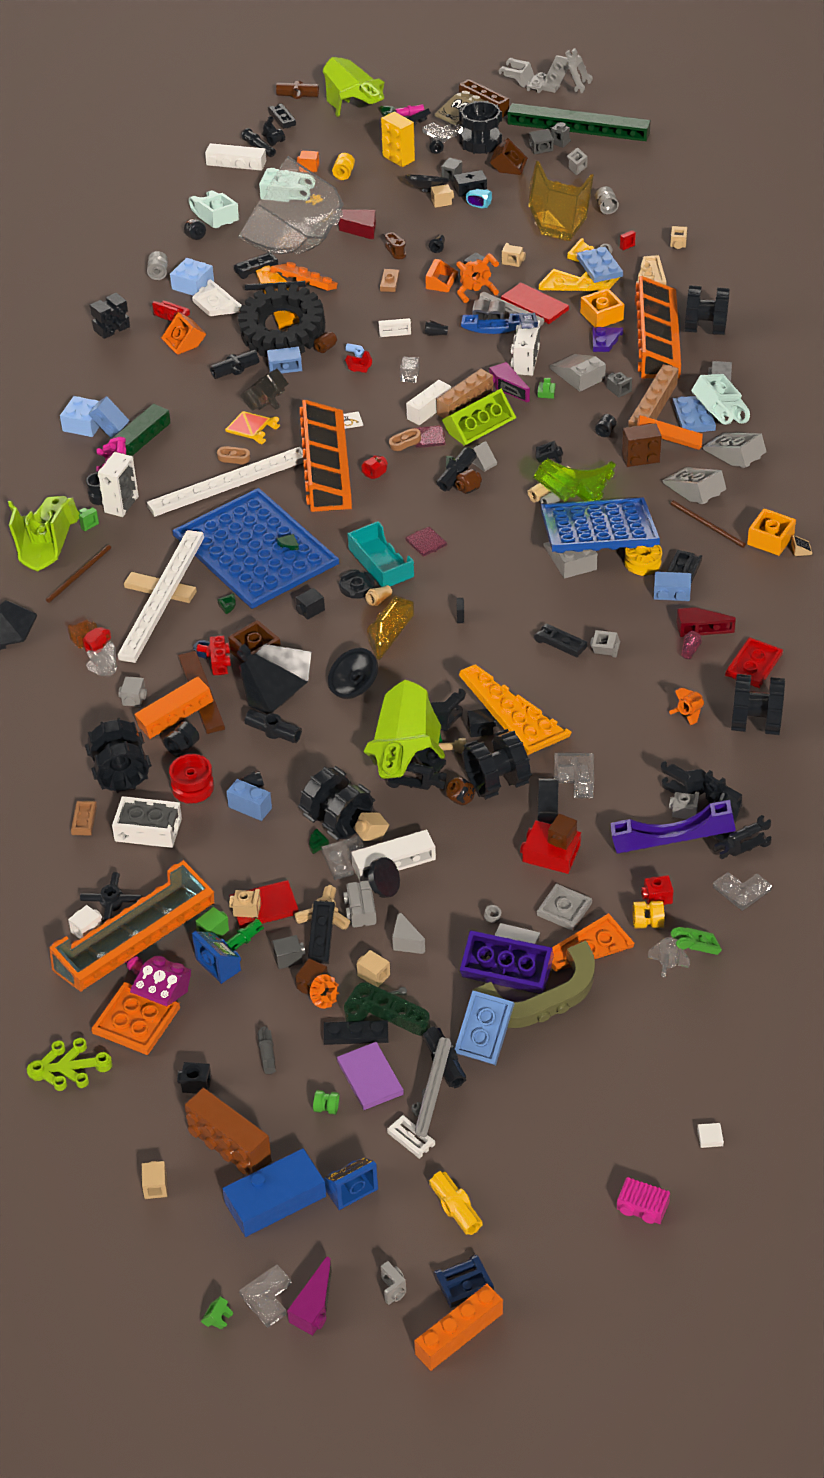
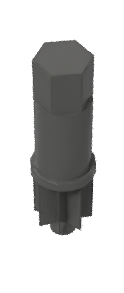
[257,1026,276,1074]

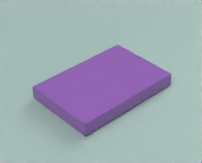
[337,1042,404,1110]

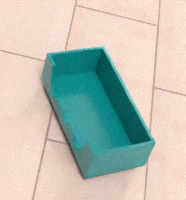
[348,521,414,587]

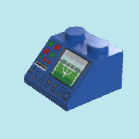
[192,931,241,984]

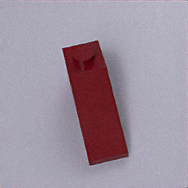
[676,607,736,637]

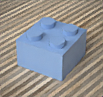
[170,258,214,296]
[60,396,100,437]

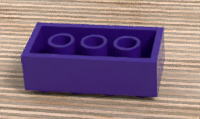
[460,930,554,994]

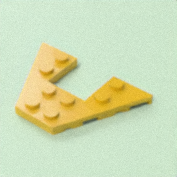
[539,238,620,291]

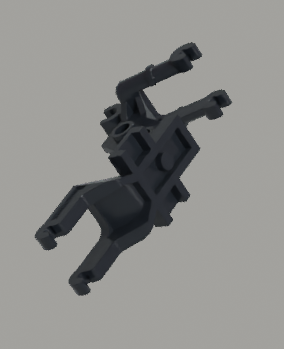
[387,688,466,790]
[661,761,772,859]

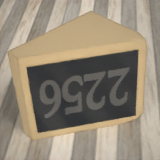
[791,535,812,556]

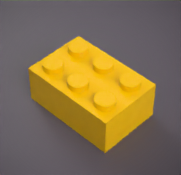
[381,112,415,167]

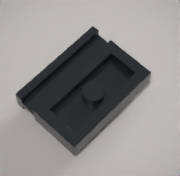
[667,550,702,583]

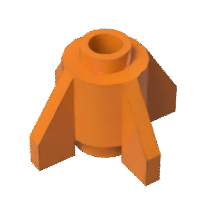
[669,688,704,726]

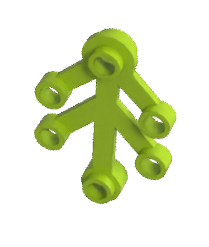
[27,1038,112,1091]

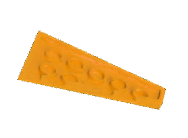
[256,265,299,330]
[459,665,572,755]

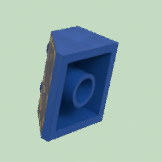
[324,1157,378,1210]

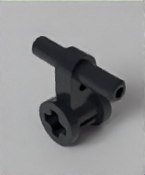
[262,116,285,146]

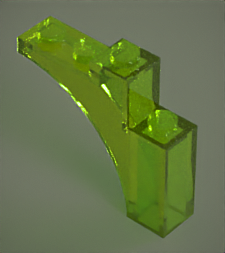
[533,458,616,502]

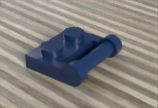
[433,1254,494,1308]

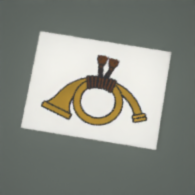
[330,412,364,429]

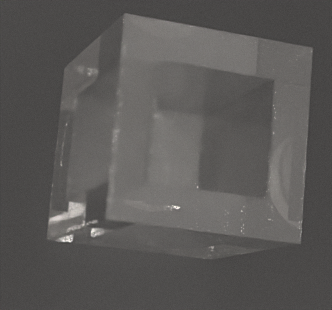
[400,356,420,383]

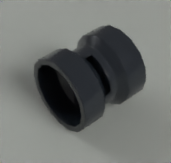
[595,414,617,437]

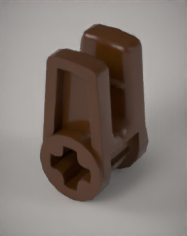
[385,232,406,259]

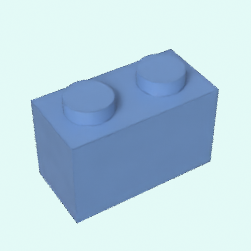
[267,347,302,375]
[88,396,130,438]
[654,572,691,601]
[227,779,272,821]

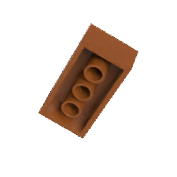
[185,1087,272,1175]

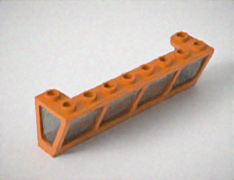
[635,276,681,379]
[300,400,352,512]

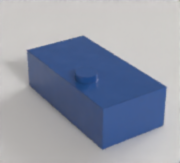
[222,1148,326,1237]

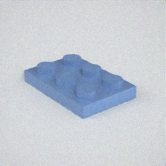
[577,247,623,283]
[672,396,716,432]
[455,990,515,1066]

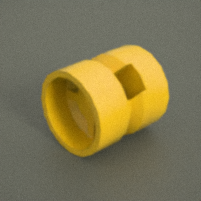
[332,153,355,180]
[633,901,664,929]

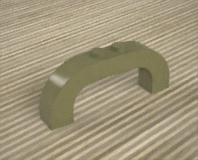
[473,941,595,1028]

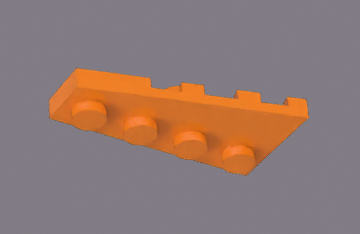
[270,262,338,291]
[551,913,635,972]

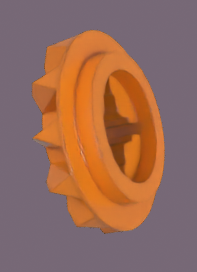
[310,974,340,1009]

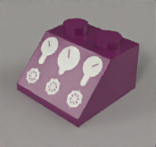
[130,956,191,1006]

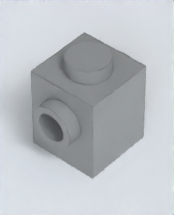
[119,677,147,707]

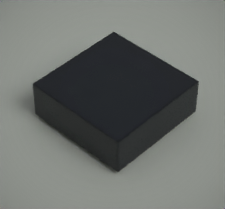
[457,598,464,623]

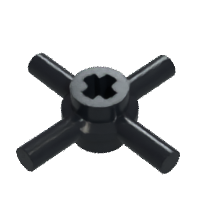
[80,872,142,923]

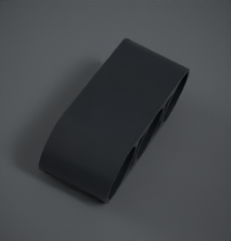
[538,778,559,824]

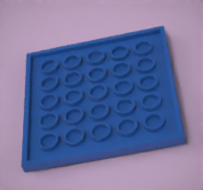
[541,497,660,553]

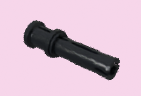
[241,128,276,157]

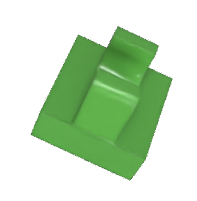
[538,378,556,399]
[79,507,99,531]
[201,1296,233,1329]

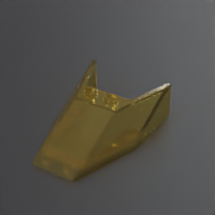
[528,161,594,241]

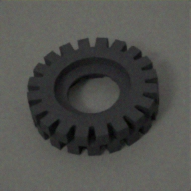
[238,284,326,357]

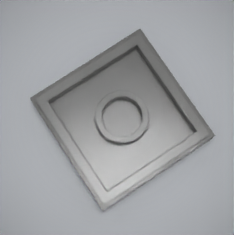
[537,884,592,931]

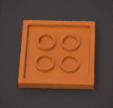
[91,982,180,1055]

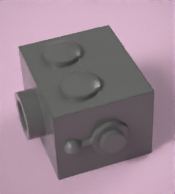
[529,129,554,154]

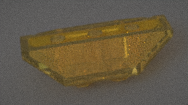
[367,596,414,660]

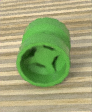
[313,1090,339,1115]

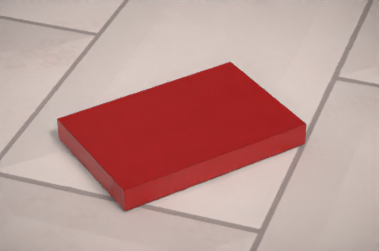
[725,637,783,688]
[229,880,299,929]

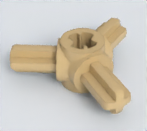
[295,885,350,930]

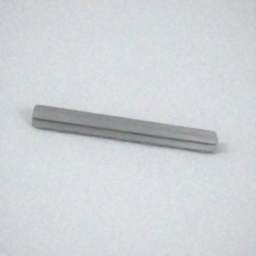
[479,292,544,327]
[415,1037,451,1137]

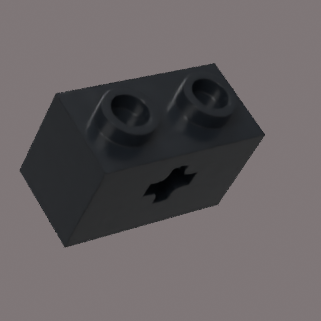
[454,170,487,197]

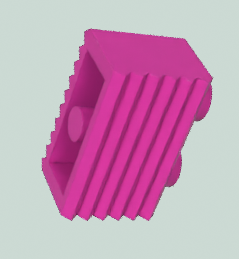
[617,1177,670,1224]

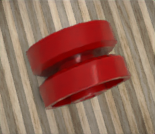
[169,754,214,803]

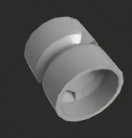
[595,186,619,214]
[147,251,168,280]

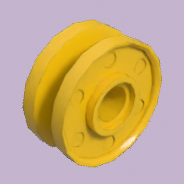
[624,545,662,576]

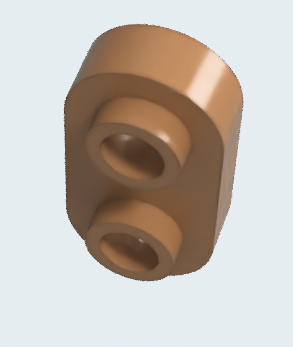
[389,428,422,451]
[217,446,250,464]

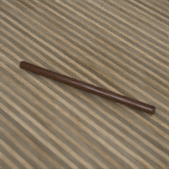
[671,500,746,548]
[46,545,111,603]

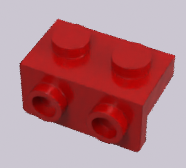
[152,301,190,321]

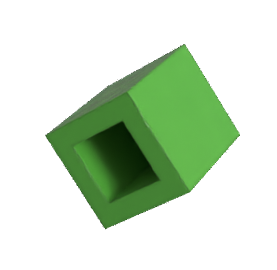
[195,907,229,938]

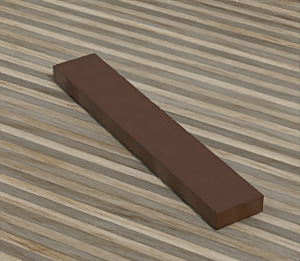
[178,651,225,734]

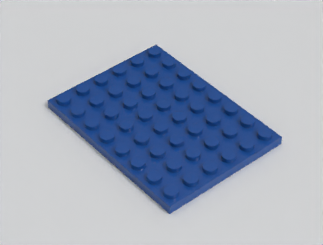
[173,488,339,609]

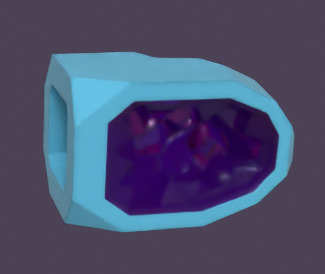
[466,189,492,208]

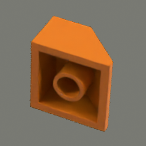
[161,312,206,354]

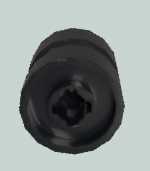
[86,473,103,505]
[163,721,200,757]

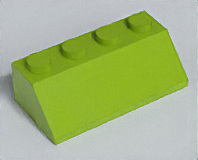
[442,388,516,446]

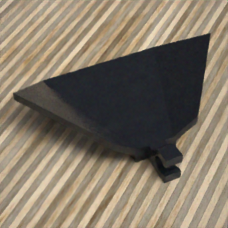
[0,600,37,650]
[236,644,312,714]

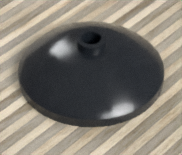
[405,174,449,192]
[328,648,378,699]

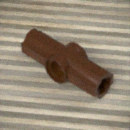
[276,81,319,99]

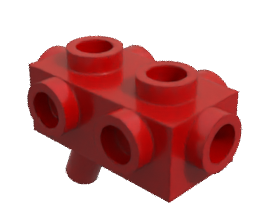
[197,636,231,676]

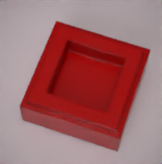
[620,230,636,251]

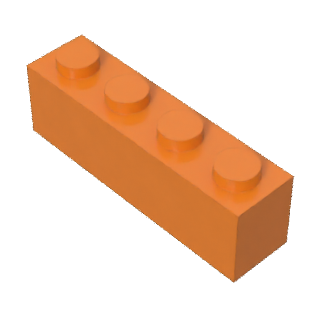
[134,676,213,739]
[414,1284,503,1371]

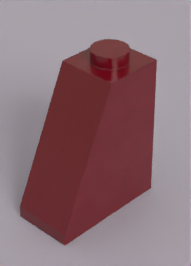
[336,210,376,239]

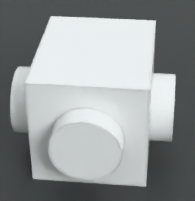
[68,905,102,939]

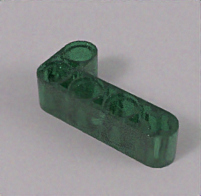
[344,982,430,1036]

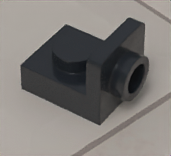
[536,441,563,464]

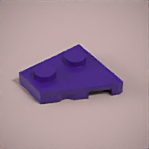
[592,327,623,352]

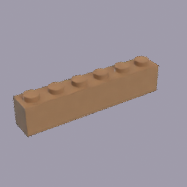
[629,364,679,427]

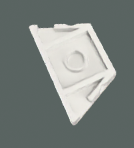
[192,279,242,316]

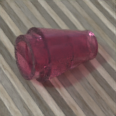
[681,631,702,659]

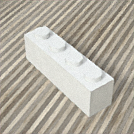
[205,143,266,170]
[351,830,436,882]

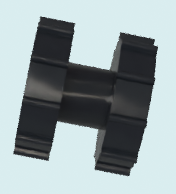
[459,101,502,154]
[684,285,730,335]
[731,674,785,735]
[85,718,152,793]
[461,729,532,800]
[298,766,375,841]

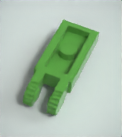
[671,927,722,955]

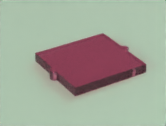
[416,425,445,448]
[406,527,447,557]

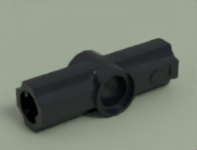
[210,350,259,379]
[437,447,477,492]
[244,709,302,743]
[423,1026,466,1089]

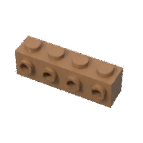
[437,369,493,418]

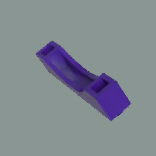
[611,800,736,854]

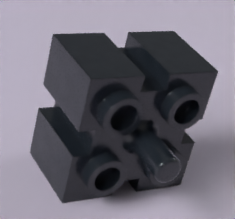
[90,293,130,339]

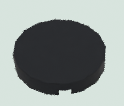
[339,570,375,599]
[368,857,400,898]

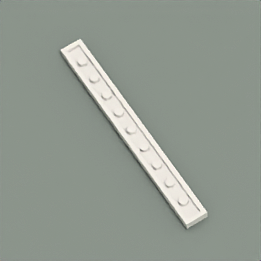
[147,447,305,517]
[117,530,204,663]

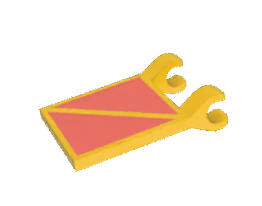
[225,411,280,444]

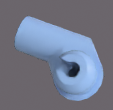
[346,343,365,358]

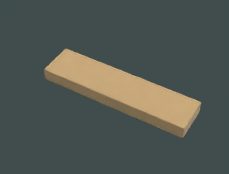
[124,572,197,603]

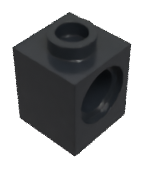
[177,1062,212,1094]

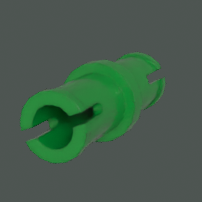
[225,919,264,951]

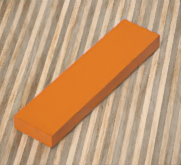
[637,415,703,450]

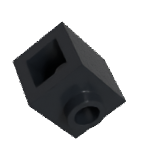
[467,709,496,737]

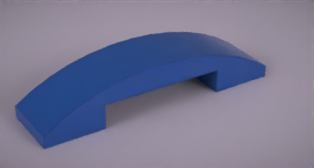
[461,313,525,334]

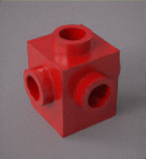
[641,875,674,905]

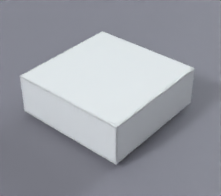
[697,1123,724,1148]

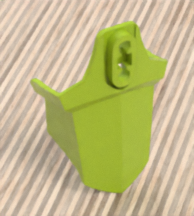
[323,57,385,117]
[8,496,80,572]
[364,680,445,779]

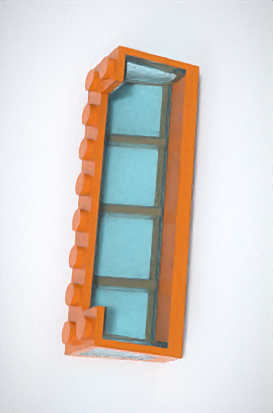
[49,860,214,992]

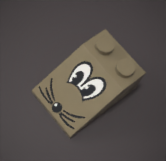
[435,91,485,126]

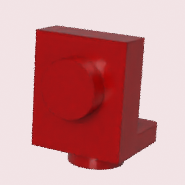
[345,351,372,373]

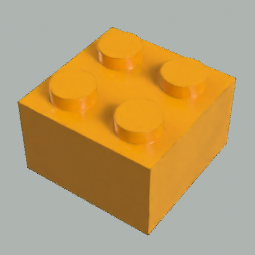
[580,288,624,327]
[747,508,796,556]

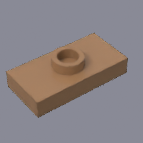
[380,269,400,292]
[71,801,97,835]

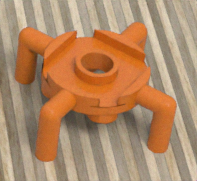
[456,253,499,303]

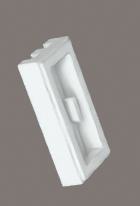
[379,318,411,337]
[387,1115,435,1159]

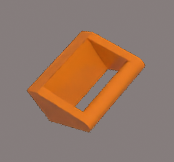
[426,259,458,292]

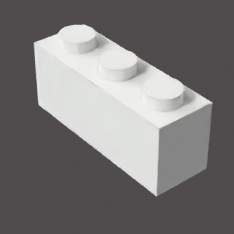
[406,380,451,425]

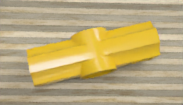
[429,1171,483,1235]

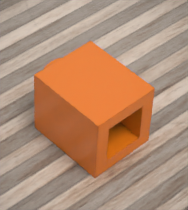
[297,151,319,172]

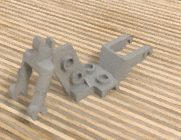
[499,48,593,93]

